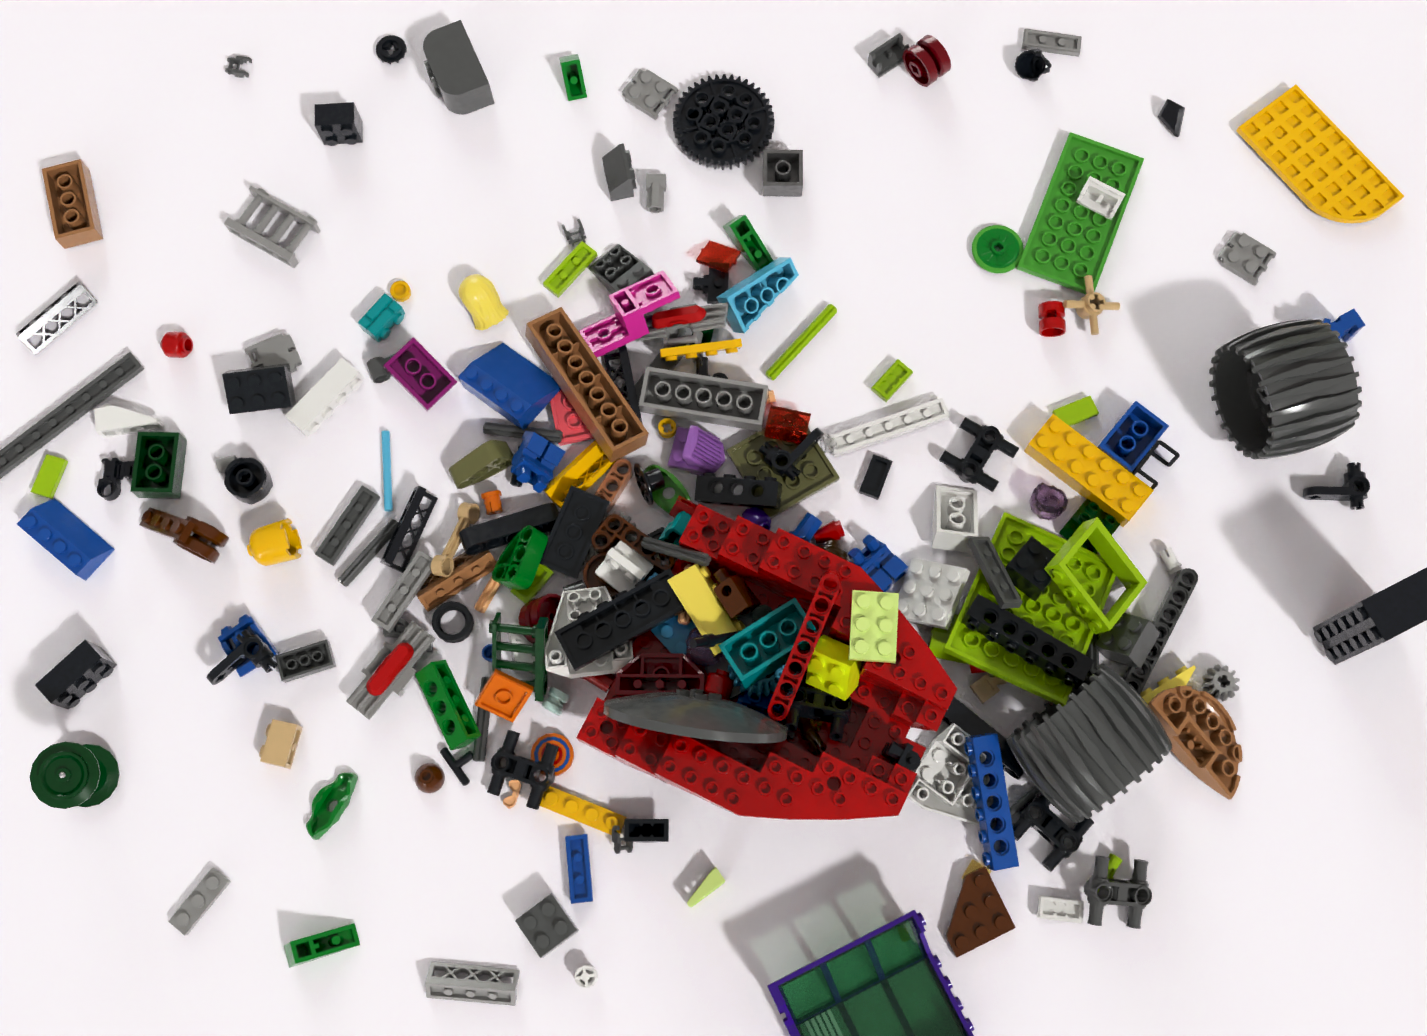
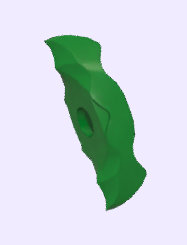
[306,772,358,840]

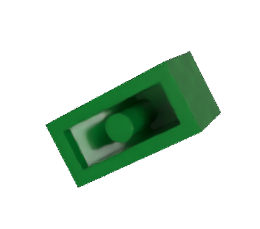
[559,54,587,101]

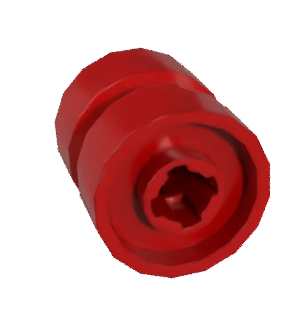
[1038,301,1066,337]

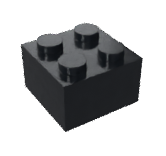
[315,102,363,146]
[1005,536,1056,602]

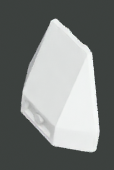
[545,586,633,678]
[907,723,1009,826]

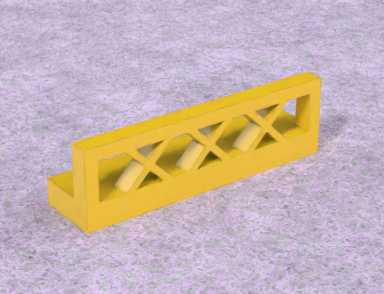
[543,440,620,508]

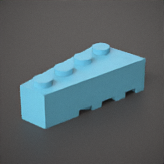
[716,257,799,333]

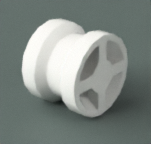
[574,965,598,988]

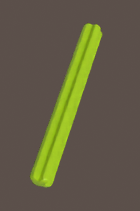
[766,304,837,381]

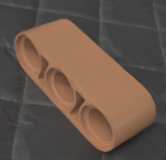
[594,458,633,513]

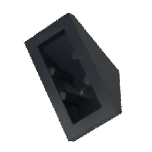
[624,819,669,843]

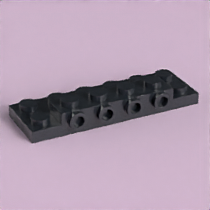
[554,568,686,671]

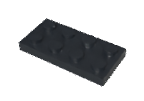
[540,485,611,579]

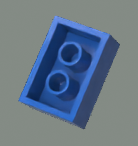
[1098,401,1169,472]

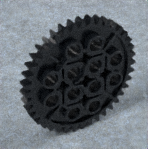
[673,74,775,170]

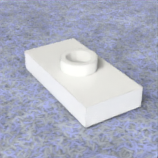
[1037,895,1084,924]

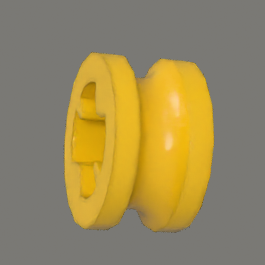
[658,418,677,439]

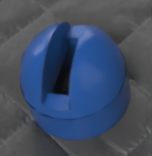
[482,644,492,662]

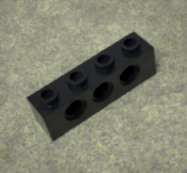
[694,472,782,509]

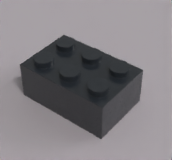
[222,363,296,414]
[35,640,117,710]

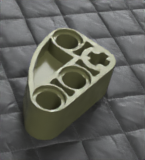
[448,440,514,489]

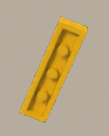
[660,338,742,362]
[540,786,627,835]

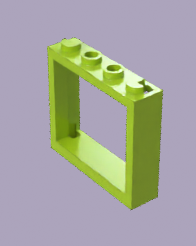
[1044,517,1148,634]

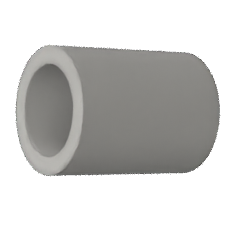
[216,455,237,474]

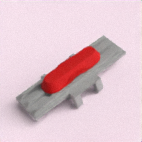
[635,302,728,348]
[346,621,436,720]

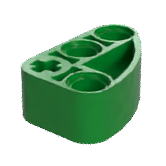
[492,525,548,590]

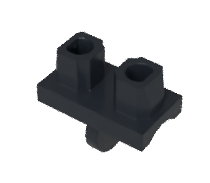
[880,741,921,771]

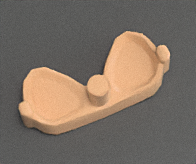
[503,779,522,809]

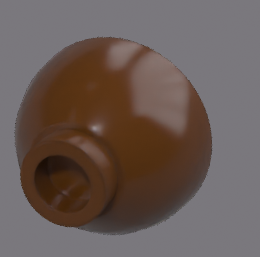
[414,763,445,793]

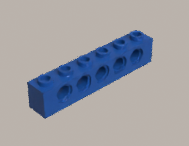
[964,733,1019,871]

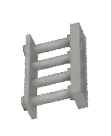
[224,186,321,268]

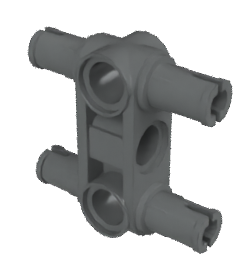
[1084,855,1152,929]

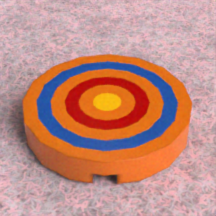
[531,733,574,776]

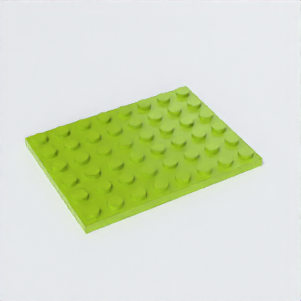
[943,512,1116,707]

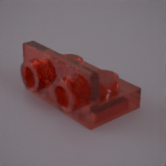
[764,405,811,444]

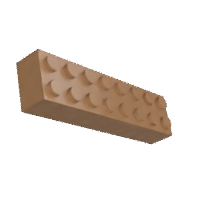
[525,307,649,463]

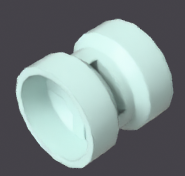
[541,687,570,716]

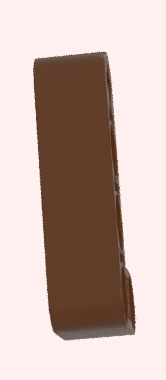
[592,514,675,573]

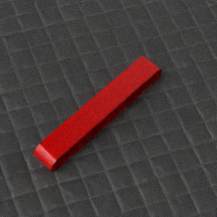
[767,570,842,721]

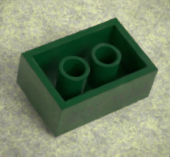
[130,431,187,499]

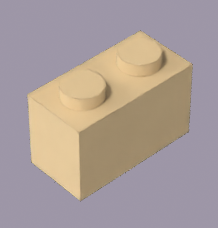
[259,719,303,769]

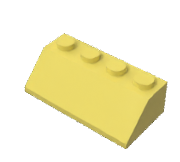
[667,564,746,656]

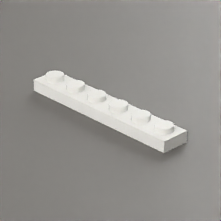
[827,397,950,457]

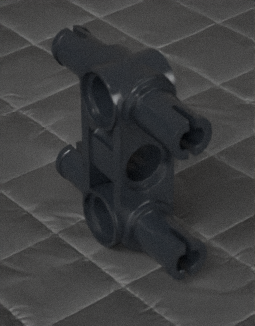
[939,417,1019,492]
[784,670,852,741]
[487,730,559,810]
[1013,794,1094,872]

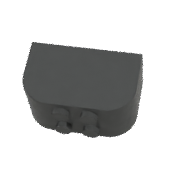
[423,20,495,115]

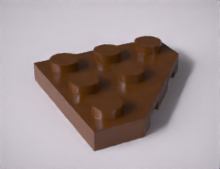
[945,866,1016,958]

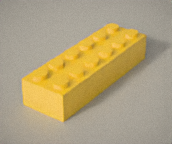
[1024,414,1154,527]

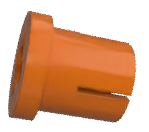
[481,490,503,515]

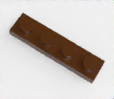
[139,507,196,543]

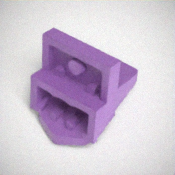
[667,425,725,476]

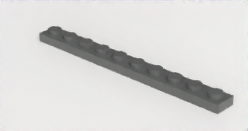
[0,352,144,479]

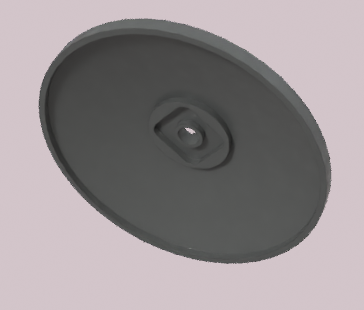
[603,689,788,743]

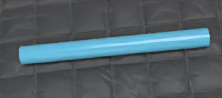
[381,431,393,512]

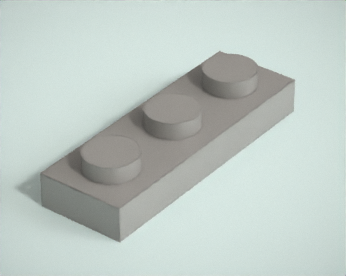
[168,868,231,936]

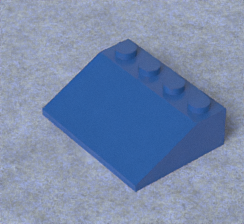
[458,343,561,431]

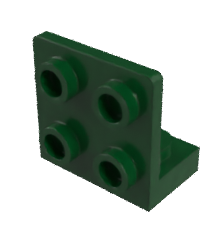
[1059,499,1120,554]

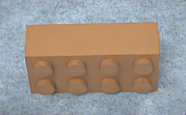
[42,159,103,249]

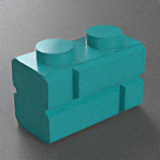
[357,293,405,342]

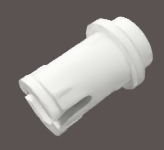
[1159,547,1182,575]

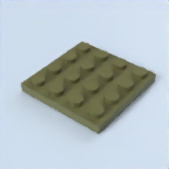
[726,410,840,519]

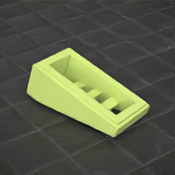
[687,866,725,908]

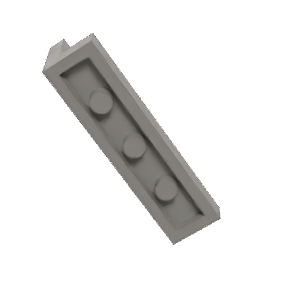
[371,550,433,632]
[425,962,520,1006]

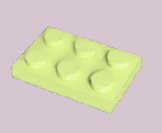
[848,590,899,663]

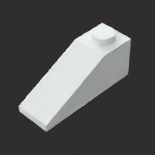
[94,404,164,438]

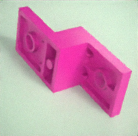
[579,270,680,357]

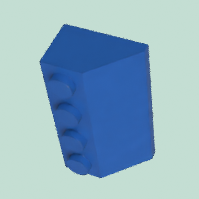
[17,498,115,581]

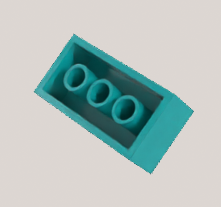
[718,598,816,689]

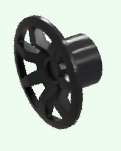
[634,463,665,506]

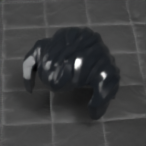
[1014,48,1052,82]

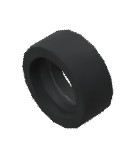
[432,601,474,643]

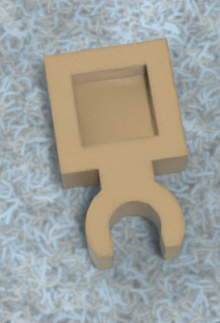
[969,673,1007,704]

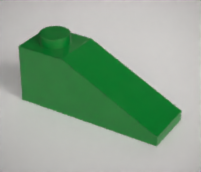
[723,215,774,272]
[284,923,360,968]

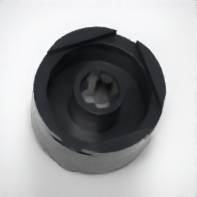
[224,457,273,505]

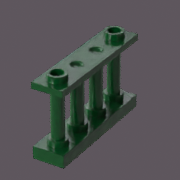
[489,612,548,702]

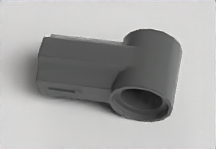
[367,353,396,383]

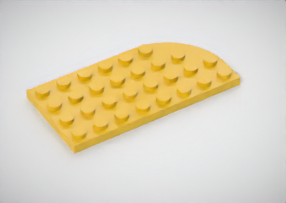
[1236,85,1404,223]

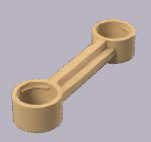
[431,502,480,577]

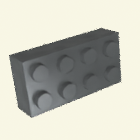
[275,639,337,683]

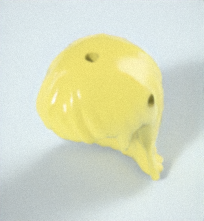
[458,274,509,330]

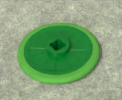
[972,225,1024,273]

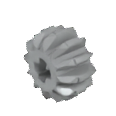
[1202,664,1240,701]

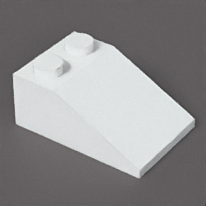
[932,485,979,553]

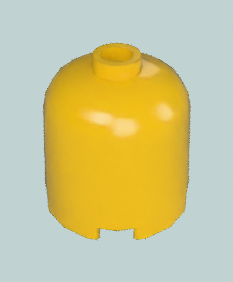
[247,518,302,566]

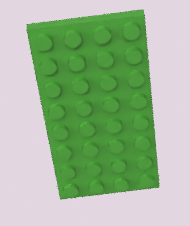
[1017,132,1144,295]

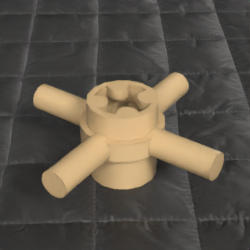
[1063,275,1120,335]

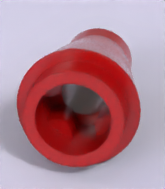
[814,520,845,543]

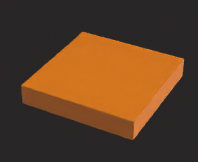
[475,669,534,723]

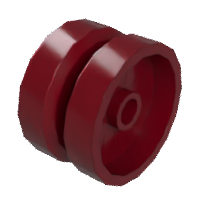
[903,35,951,87]
[518,593,561,644]

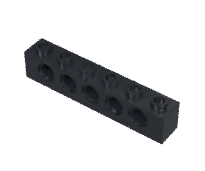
[961,594,1094,689]

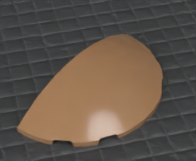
[1148,686,1242,800]

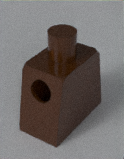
[714,568,761,619]

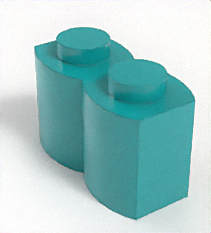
[658,511,692,545]

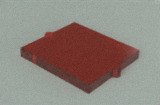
[696,240,741,273]

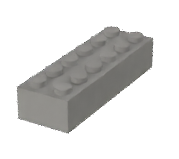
[639,366,769,432]

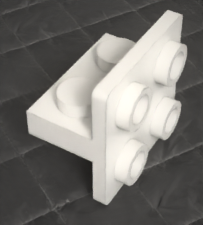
[595,541,653,593]

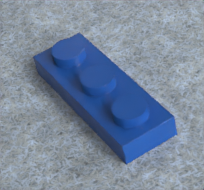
[565,834,593,904]

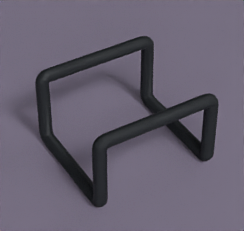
[1132,440,1180,490]

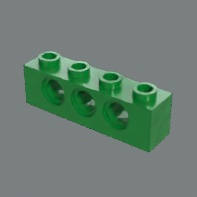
[415,659,482,750]

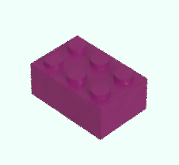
[383,337,457,412]

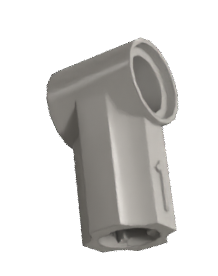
[646,173,666,213]

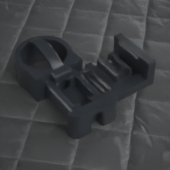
[97,458,134,501]

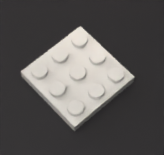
[898,558,970,630]

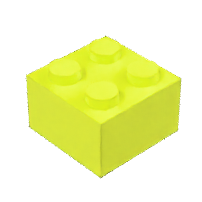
[806,635,862,701]

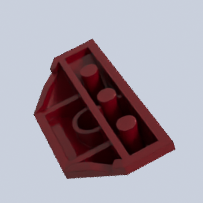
[615,653,705,697]

